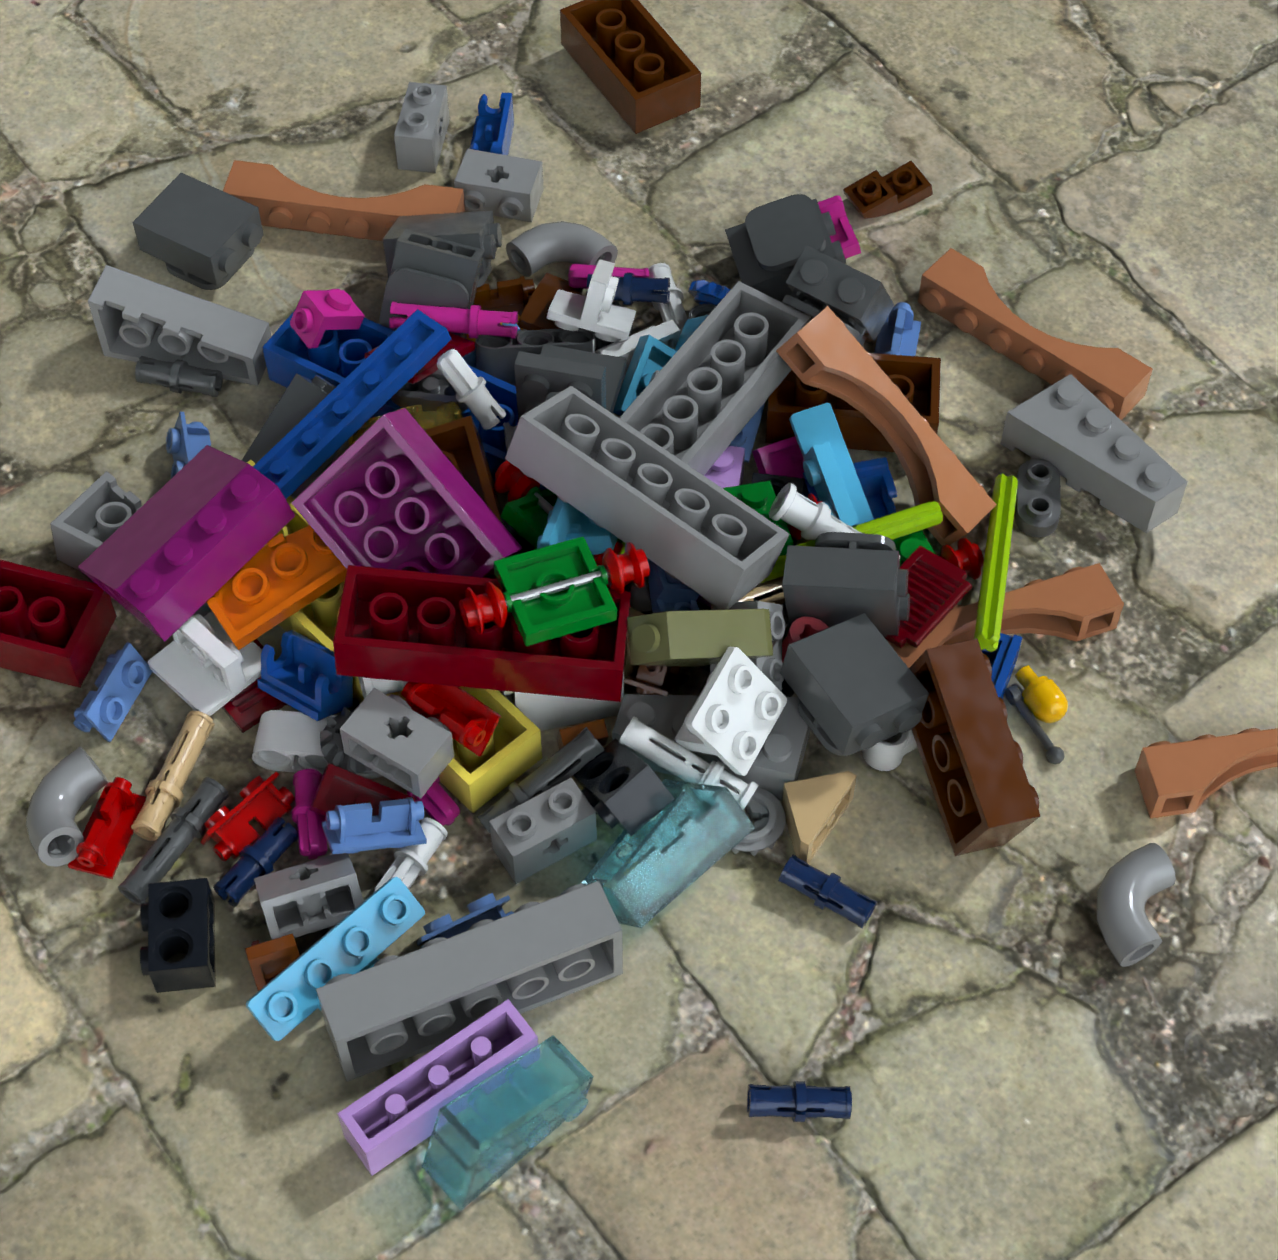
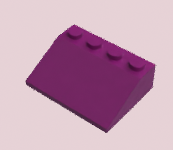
[292,408,522,578]
[78,445,295,642]

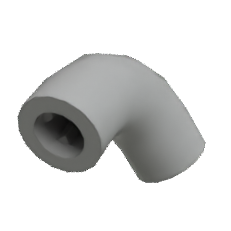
[506,221,618,277]
[26,746,109,867]
[1097,843,1176,967]

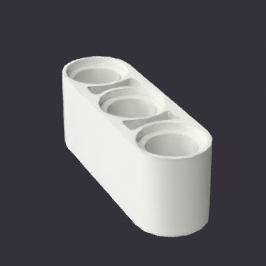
[252,710,382,779]

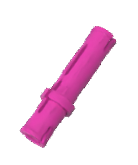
[389,301,518,339]

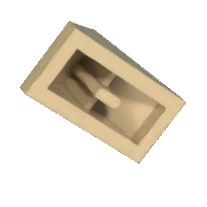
[782,771,857,864]

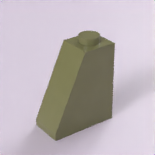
[627,609,774,667]

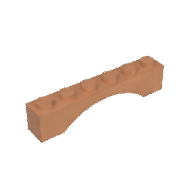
[223,160,465,241]
[918,248,1153,420]
[776,306,997,546]
[887,563,1124,668]
[1135,728,1278,819]

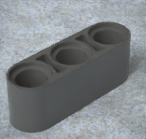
[475,328,595,385]

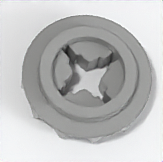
[710,787,785,856]

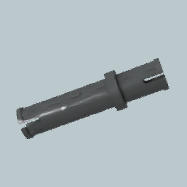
[477,727,605,833]
[118,777,229,906]

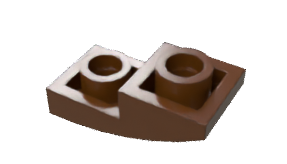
[843,161,933,219]
[517,273,583,330]

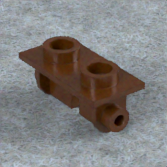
[473,276,535,316]
[624,665,690,696]

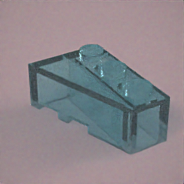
[581,779,756,928]
[422,1035,594,1211]

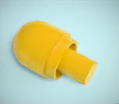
[1015,665,1068,723]

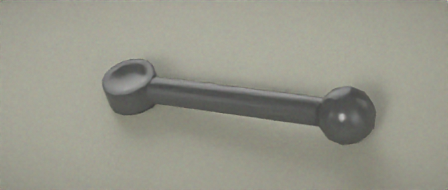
[1005,685,1064,764]

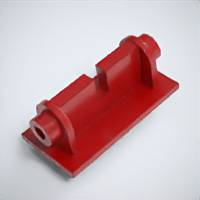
[401,682,501,756]
[201,771,295,862]
[67,777,146,879]

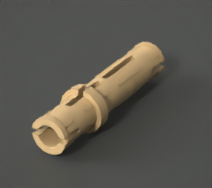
[131,711,215,841]

